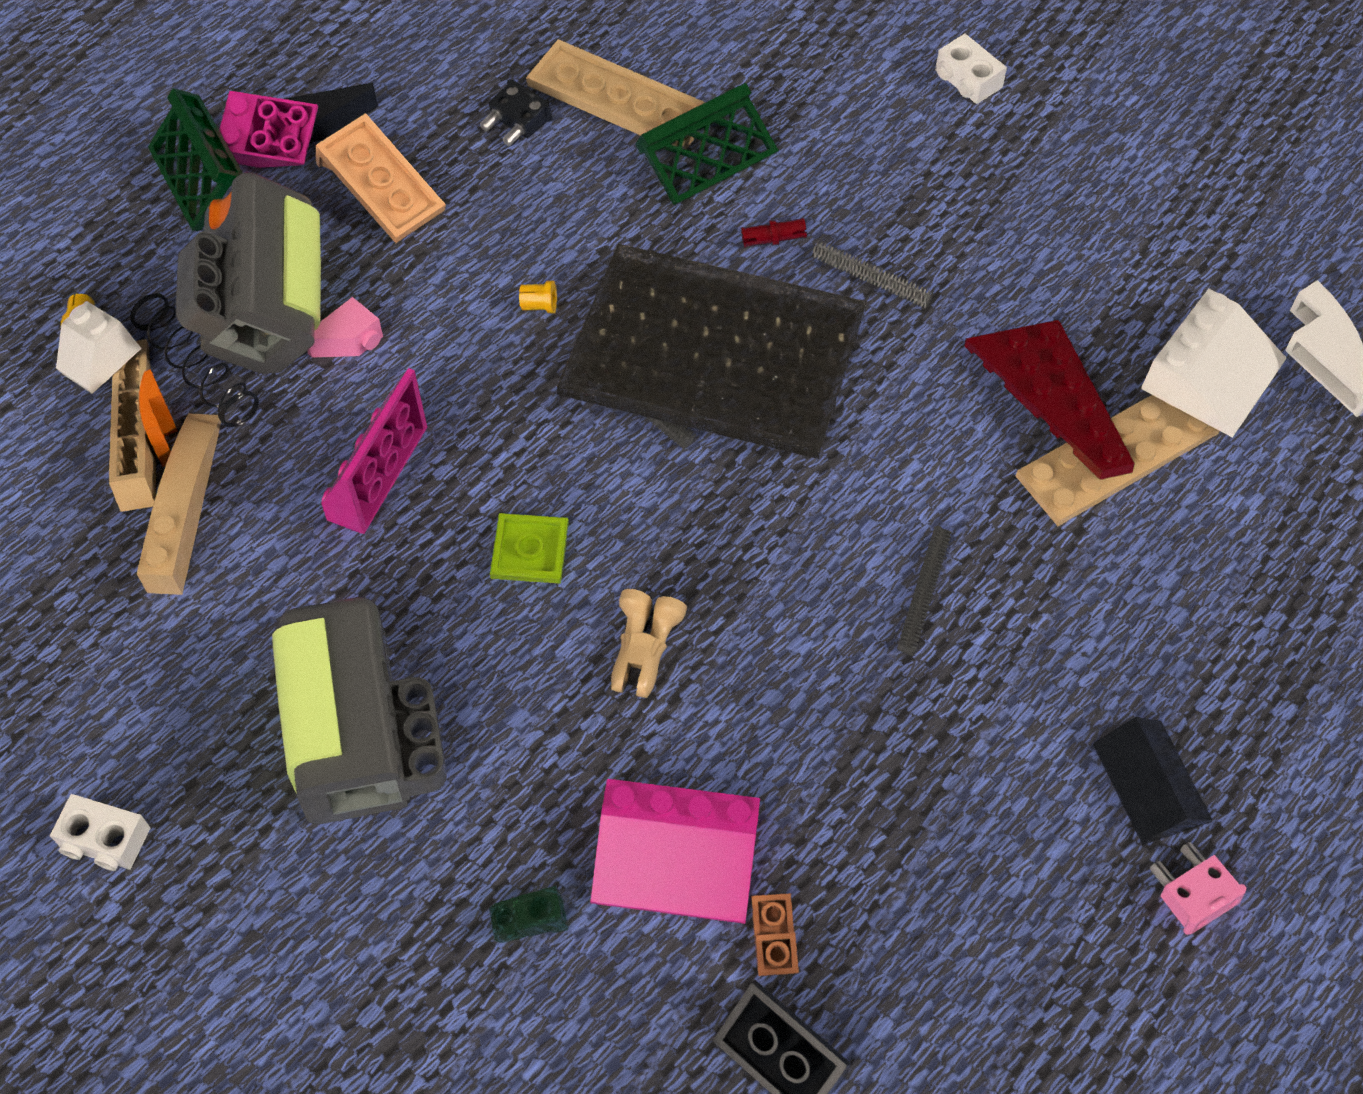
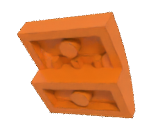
[139,369,178,467]

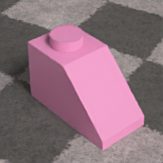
[307,297,383,357]

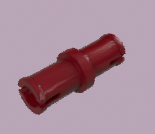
[741,217,807,248]

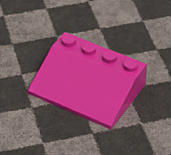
[321,368,427,534]
[590,779,760,924]

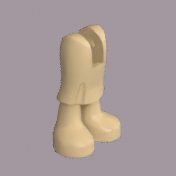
[611,589,687,698]

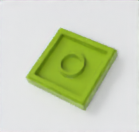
[490,513,569,584]

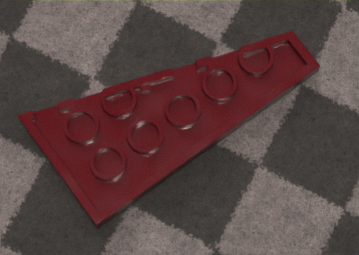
[964,320,1135,480]

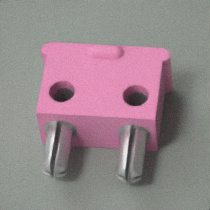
[1150,842,1246,935]

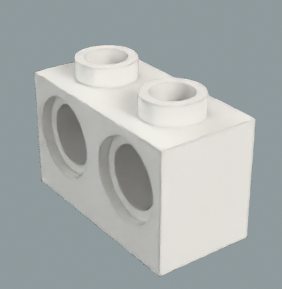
[935,33,1007,104]
[50,794,150,871]

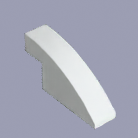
[1285,280,1363,417]

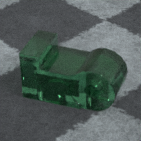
[489,885,569,943]

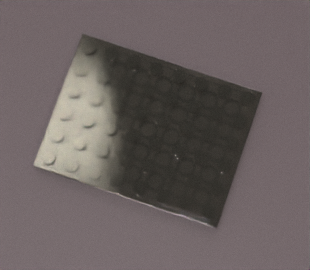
[557,243,867,459]

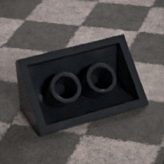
[1093,717,1213,845]
[712,980,851,1094]

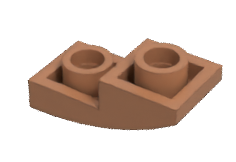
[751,893,799,976]

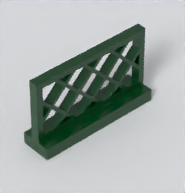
[635,83,779,205]
[148,88,243,231]

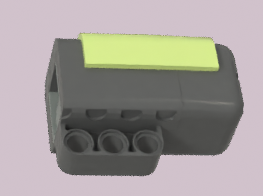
[272,597,447,825]

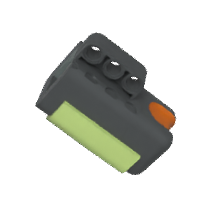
[176,172,321,374]

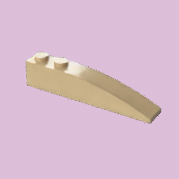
[109,339,156,512]
[137,413,221,595]

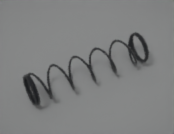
[130,293,259,428]

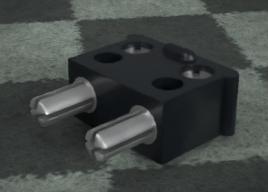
[480,79,552,146]

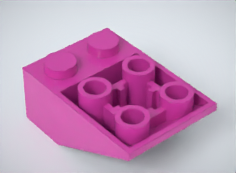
[219,91,318,168]

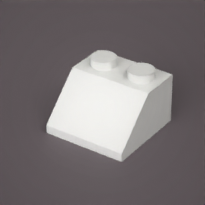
[56,301,142,394]

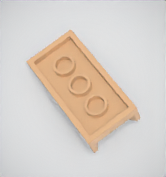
[315,113,446,243]

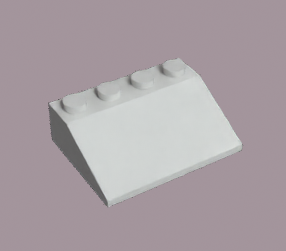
[1141,288,1286,438]

